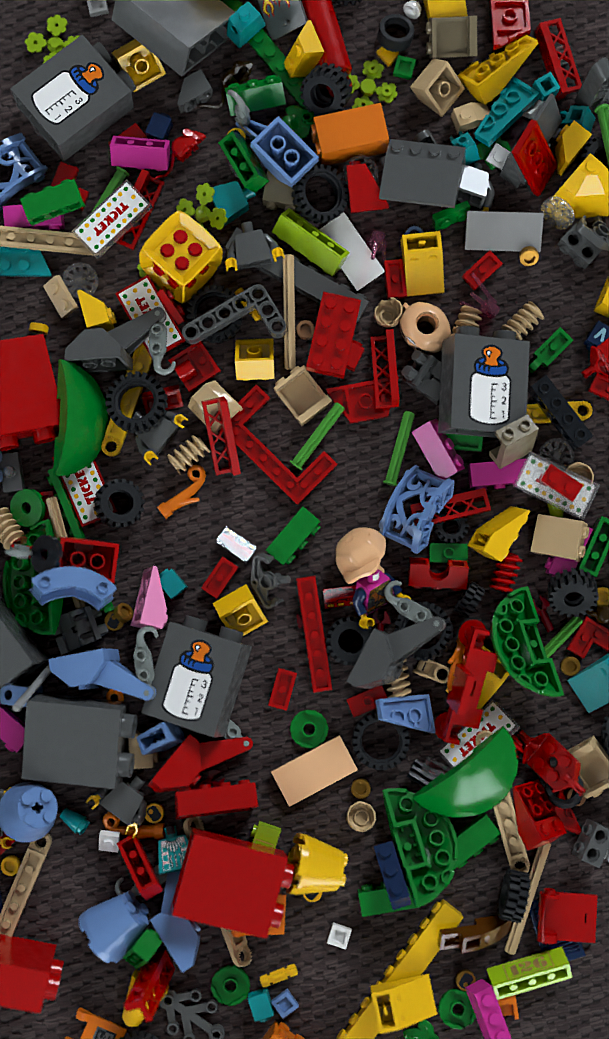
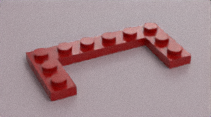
[231,384,338,505]

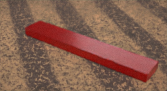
[296,575,332,693]

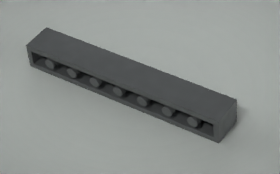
[225,227,369,325]

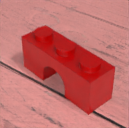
[408,557,469,591]

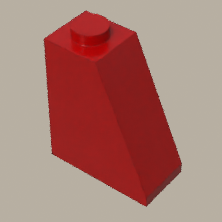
[345,160,389,213]

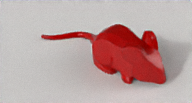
[153,129,206,181]

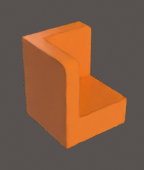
[497,995,519,1020]

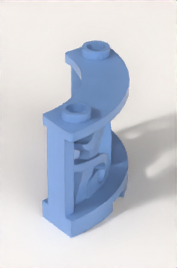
[0,133,48,211]
[379,465,455,554]
[30,567,117,611]

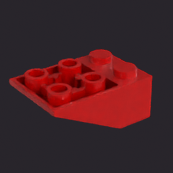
[513,779,567,851]

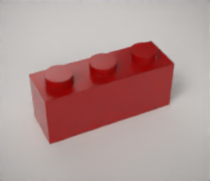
[117,833,164,901]

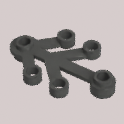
[159,988,225,1039]

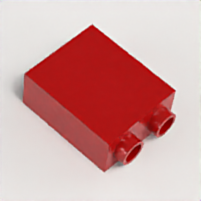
[0,334,60,451]
[171,827,295,939]
[0,934,64,1014]

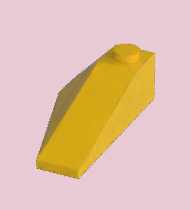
[458,35,538,105]

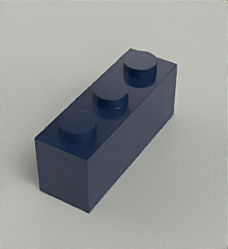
[374,841,412,910]

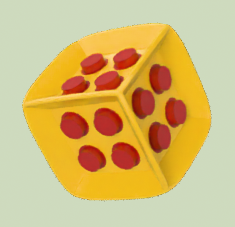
[139,210,223,304]

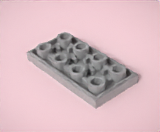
[464,211,544,252]

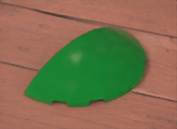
[53,359,109,476]
[3,519,64,635]
[491,586,564,697]
[412,725,518,818]
[382,788,458,908]

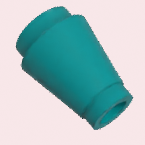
[60,808,90,835]

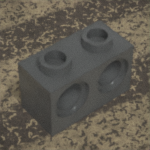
[558,223,602,269]
[571,818,609,868]

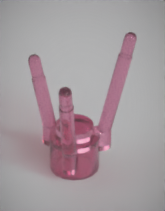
[366,231,387,280]
[459,273,500,319]

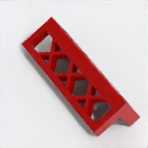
[534,18,582,101]
[112,169,165,251]
[371,329,400,409]
[201,396,241,476]
[410,488,491,526]
[124,949,175,1022]

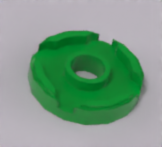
[10,489,46,527]
[290,709,328,749]
[211,965,250,1006]
[438,988,476,1029]

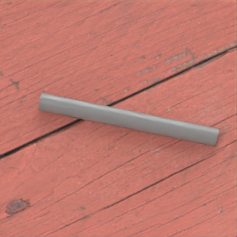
[12,664,52,712]

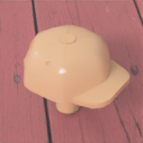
[336,528,386,584]

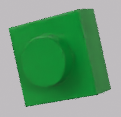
[393,55,416,80]

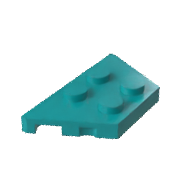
[0,247,52,277]

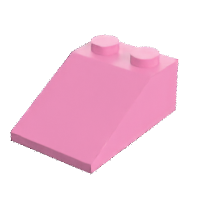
[131,566,168,630]

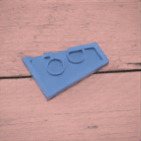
[375,694,436,734]

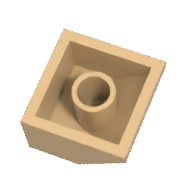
[410,58,465,117]

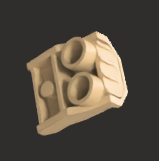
[188,380,243,434]

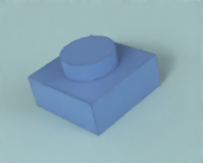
[271,989,299,1018]

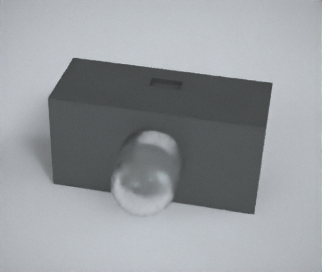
[0,452,25,494]

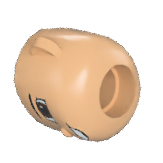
[399,302,451,355]

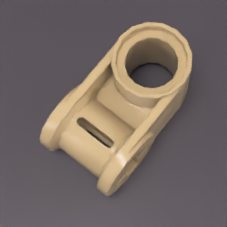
[412,659,449,683]

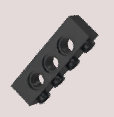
[528,375,594,451]

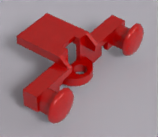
[434,619,498,745]

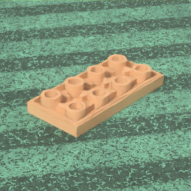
[271,735,358,807]

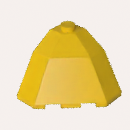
[543,153,609,220]

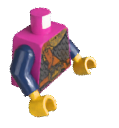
[352,569,411,629]

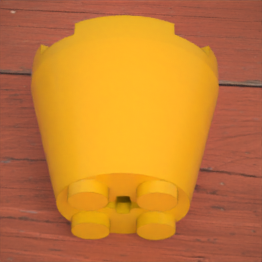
[286,833,348,895]

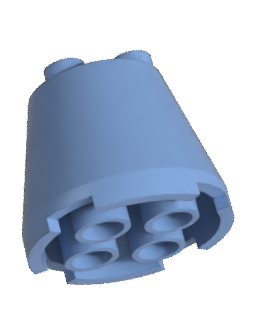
[0,782,58,843]
[79,890,149,963]

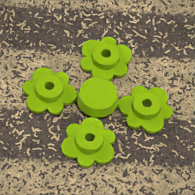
[25,15,80,63]
[349,60,397,109]
[176,183,228,231]

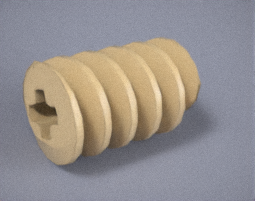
[501,301,544,340]
[450,305,482,336]
[167,435,211,475]
[0,507,27,550]
[387,659,412,698]

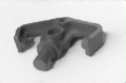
[576,215,609,251]
[251,553,291,609]

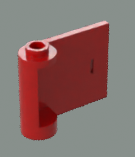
[537,888,598,944]

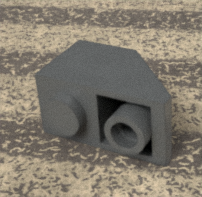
[177,69,213,113]

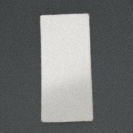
[319,212,385,291]

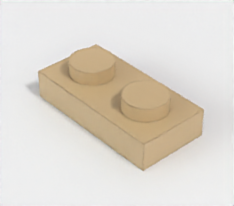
[43,275,78,318]

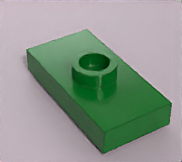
[446,434,483,452]
[429,543,468,563]

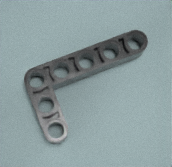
[574,57,609,112]
[182,284,286,344]

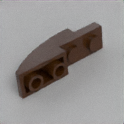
[438,915,512,953]

